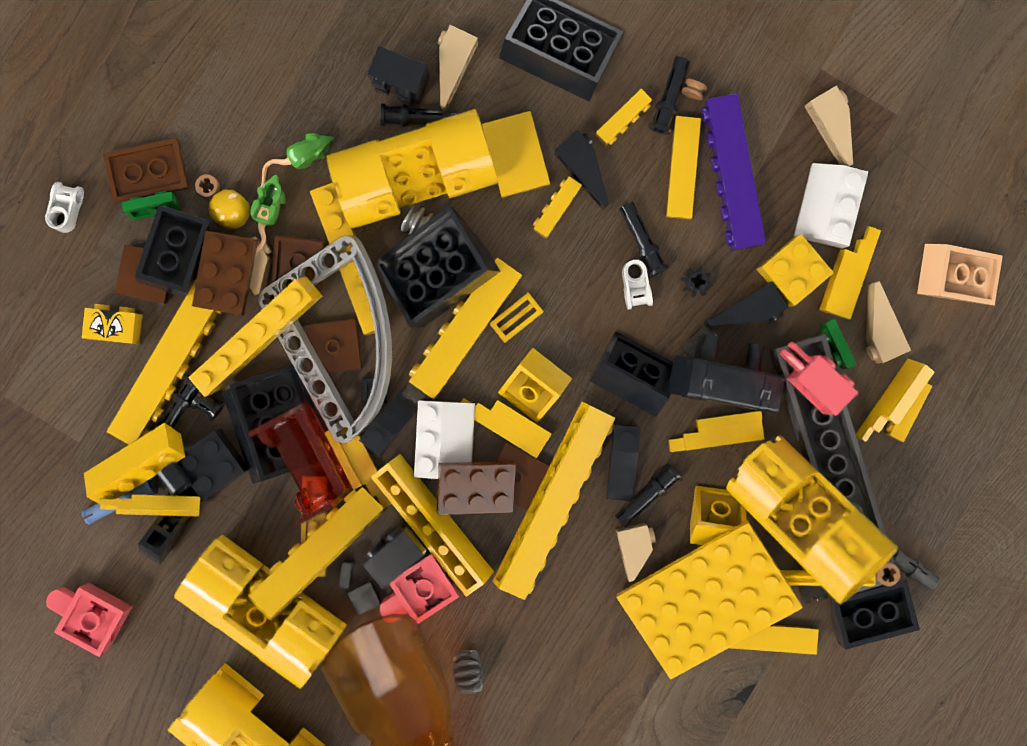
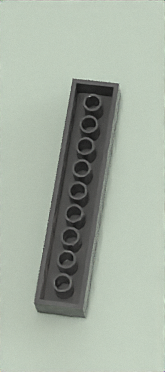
[770,334,900,593]

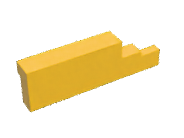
[819,226,881,320]
[856,359,935,442]
[461,398,552,458]
[668,411,764,452]
[325,427,392,508]
[100,495,200,517]

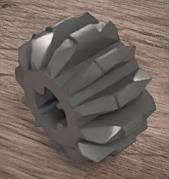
[453,650,483,694]

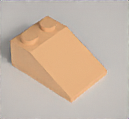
[917,244,1003,305]

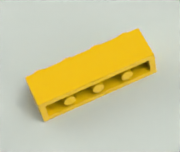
[84,423,185,504]

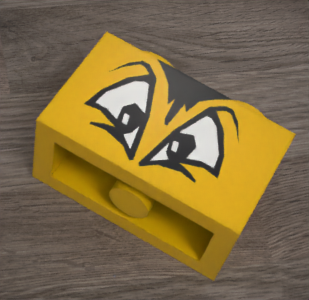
[82,304,143,344]

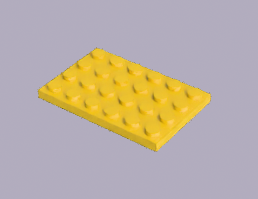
[616,520,803,679]

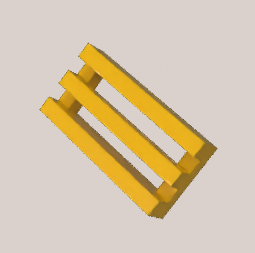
[489,292,544,343]

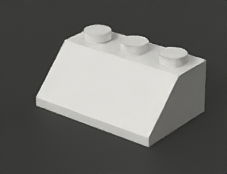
[793,163,868,249]
[414,400,475,479]

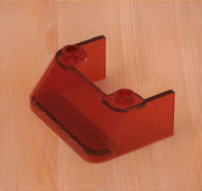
[248,402,352,525]

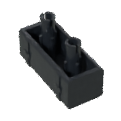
[668,334,785,413]

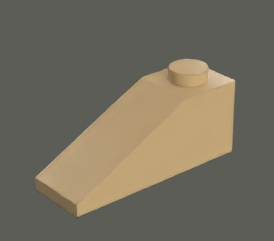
[437,25,478,110]
[804,86,853,167]
[866,281,911,363]

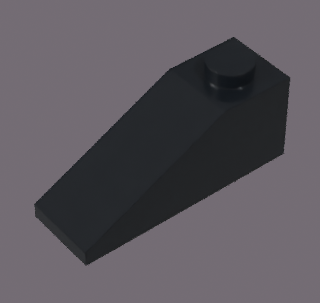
[554,130,609,210]
[704,282,788,327]
[359,381,428,456]
[606,424,641,501]
[138,487,202,565]

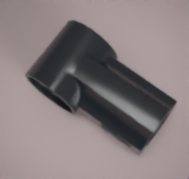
[157,462,192,497]

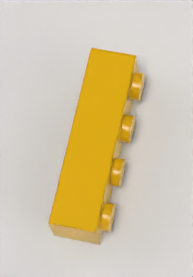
[595,89,652,146]
[533,176,582,239]
[886,383,932,442]

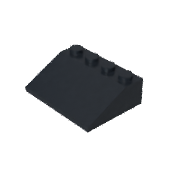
[499,0,624,102]
[373,205,501,327]
[221,365,331,484]

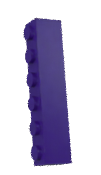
[701,93,766,251]

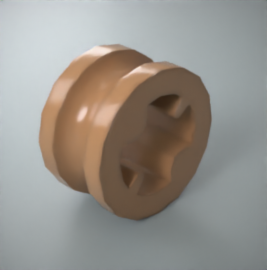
[681,79,707,100]
[195,174,220,198]
[875,562,900,586]

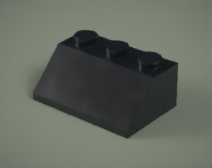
[590,331,673,417]
[831,580,920,650]

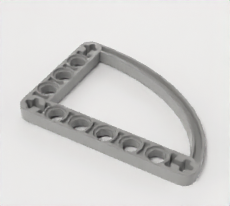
[258,236,392,443]

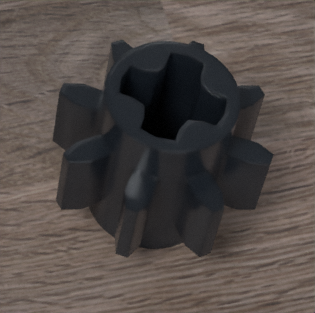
[680,266,713,298]

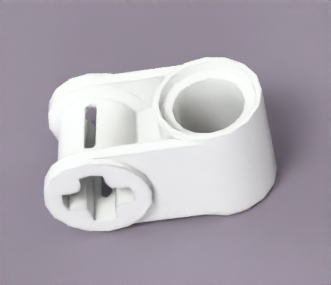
[45,182,84,233]
[622,260,653,310]

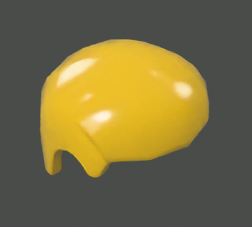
[208,189,250,229]

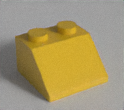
[498,348,572,423]
[690,486,747,545]

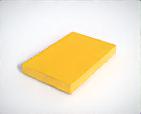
[482,111,550,198]

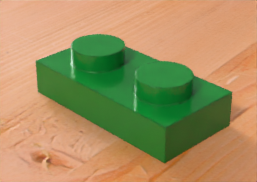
[122,191,181,221]
[820,319,857,369]

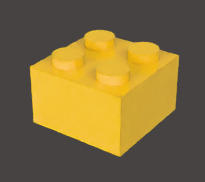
[756,234,834,307]

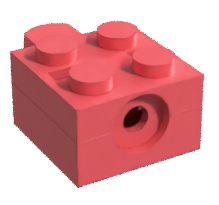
[780,342,858,416]
[380,552,460,625]
[46,583,133,657]

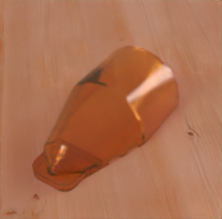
[320,614,455,746]

